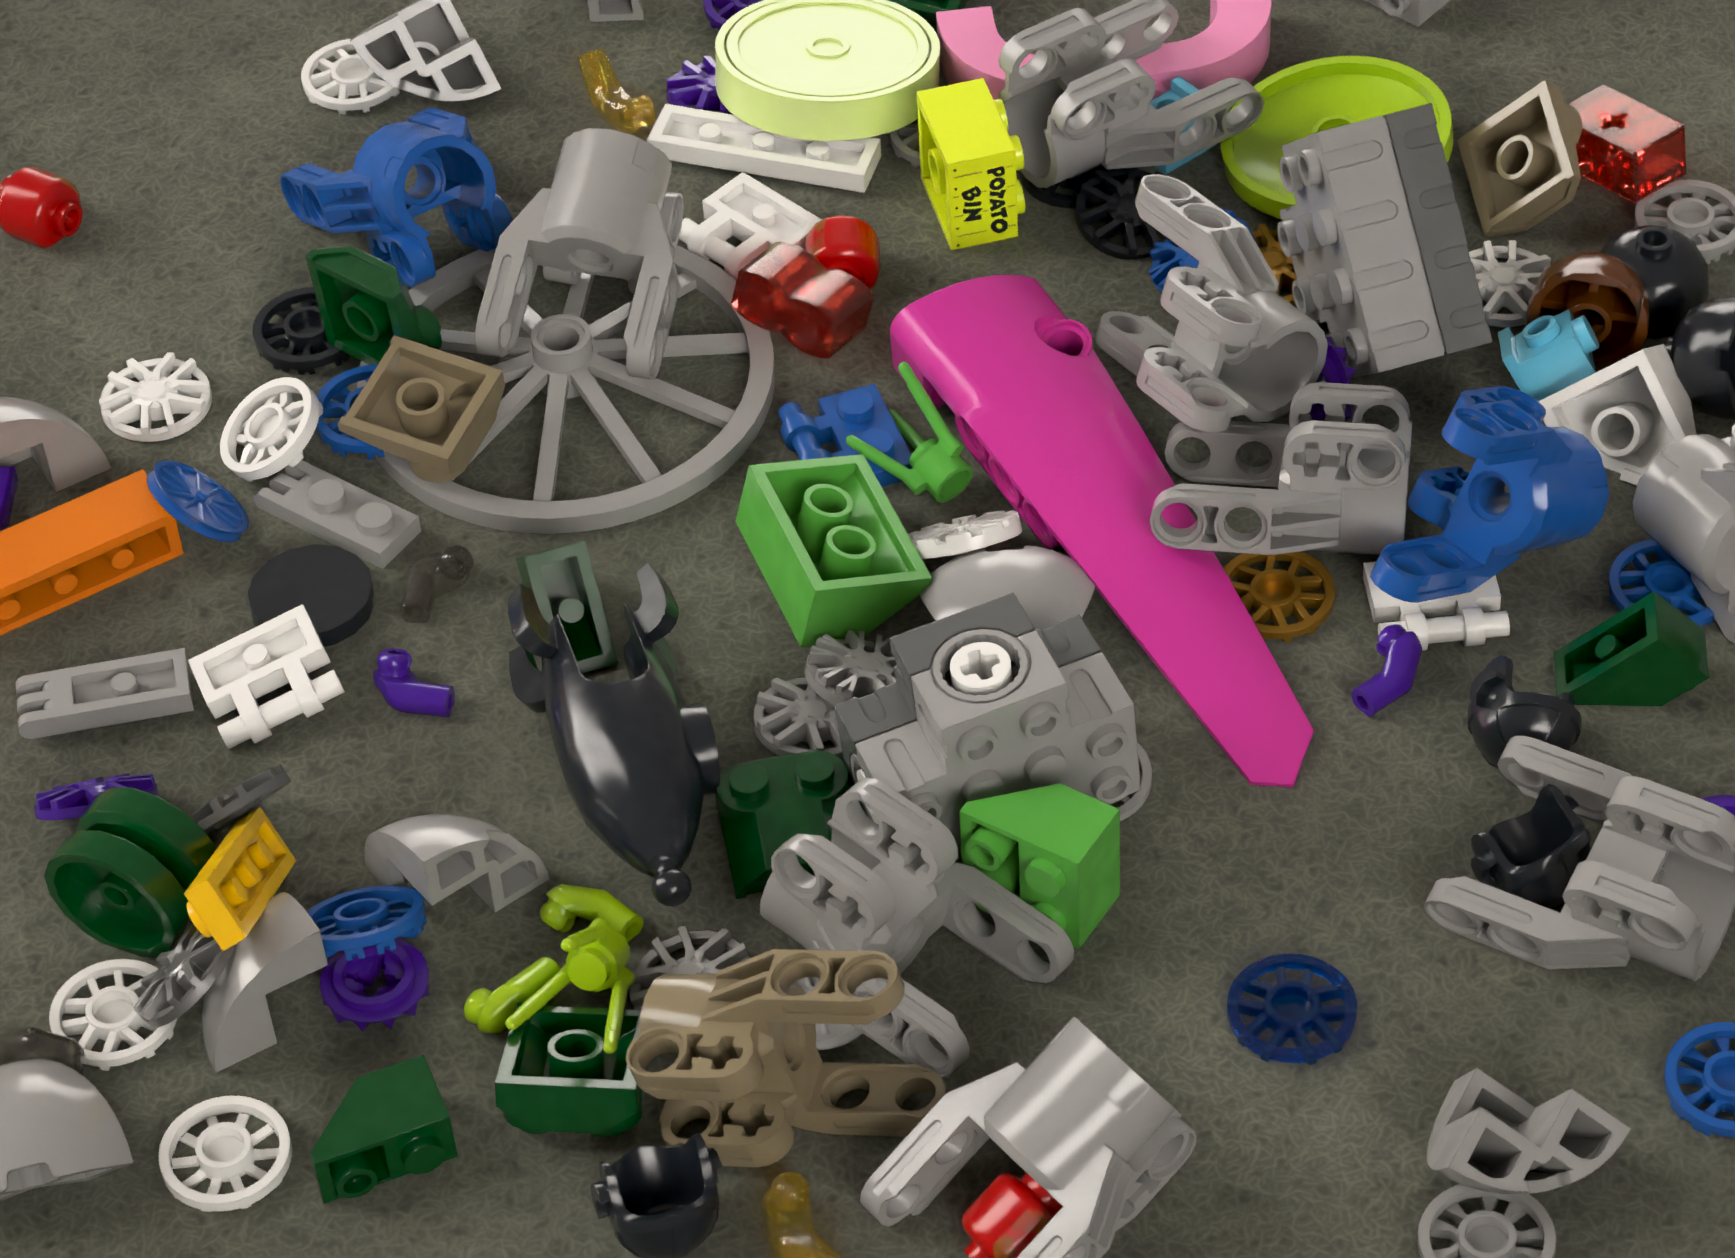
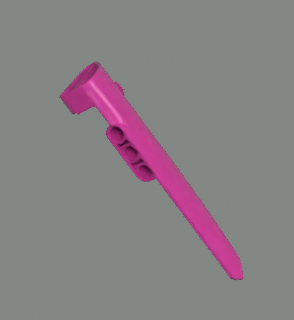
[890,275,1314,787]

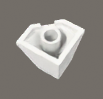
[1538,344,1696,486]

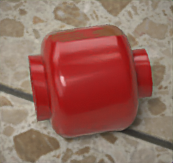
[0,167,83,248]
[804,215,880,302]
[962,1172,1063,1258]

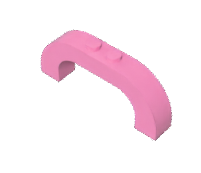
[936,0,1271,101]

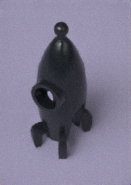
[508,563,720,907]

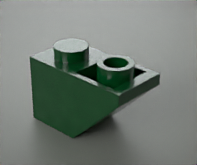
[310,1054,458,1204]

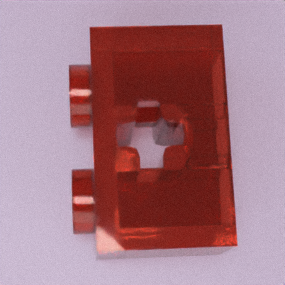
[1569,84,1686,203]

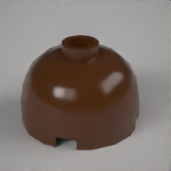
[1526,252,1649,372]

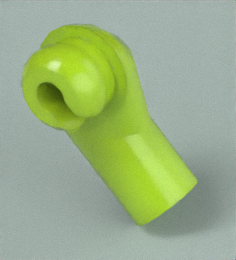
[540,884,643,942]
[464,957,560,1034]

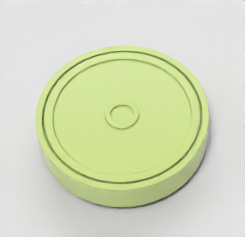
[715,0,940,141]

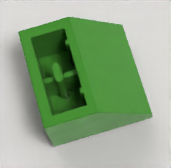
[959,783,1120,949]

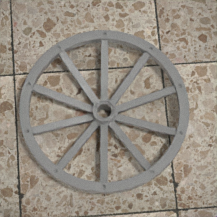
[357,246,775,534]

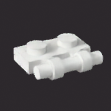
[679,172,822,289]
[1363,562,1510,651]
[188,604,345,749]

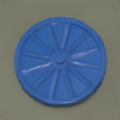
[147,460,249,542]

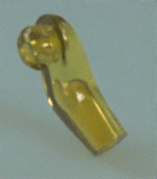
[577,49,656,135]
[762,1172,842,1258]

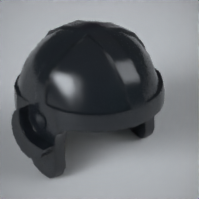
[1468,655,1582,770]
[1471,784,1592,909]
[591,1133,722,1258]

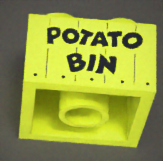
[917,78,1026,251]

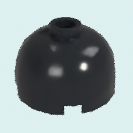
[1600,225,1709,339]
[1665,296,1735,419]

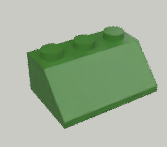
[735,454,932,647]

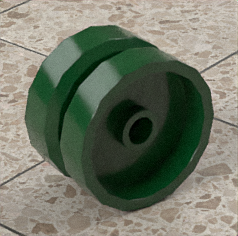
[44,787,216,957]

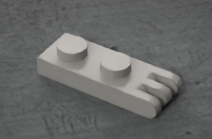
[254,460,421,569]
[15,648,194,739]

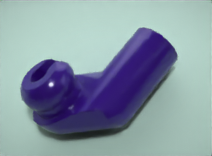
[1351,624,1422,717]
[373,648,455,717]

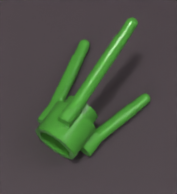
[846,362,974,503]

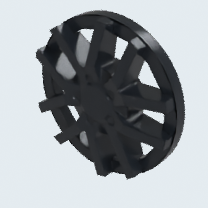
[1075,167,1166,260]

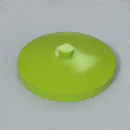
[1220,56,1453,219]

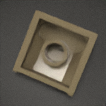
[1457,80,1582,237]
[338,335,505,483]

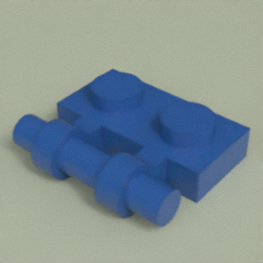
[778,383,913,487]

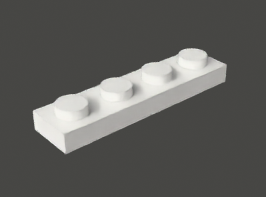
[647,104,881,193]

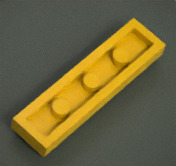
[184,806,296,951]

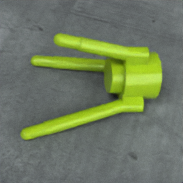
[505,918,635,1054]

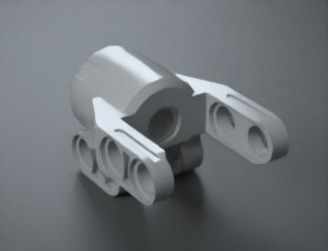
[998,0,1264,188]
[475,128,684,380]
[1095,174,1328,433]
[1150,382,1412,555]
[1633,424,1735,645]
[1424,736,1735,982]
[760,778,1074,1080]
[860,1016,1197,1258]

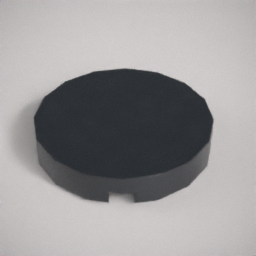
[248,544,374,647]

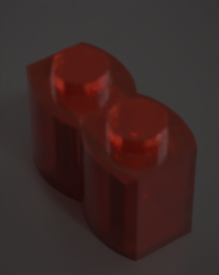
[731,242,875,359]

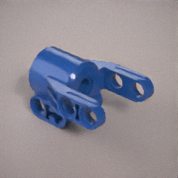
[280,107,513,287]
[1370,386,1609,603]

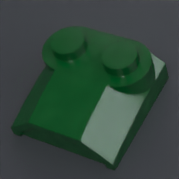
[305,246,442,365]
[715,750,849,899]
[495,1003,646,1137]

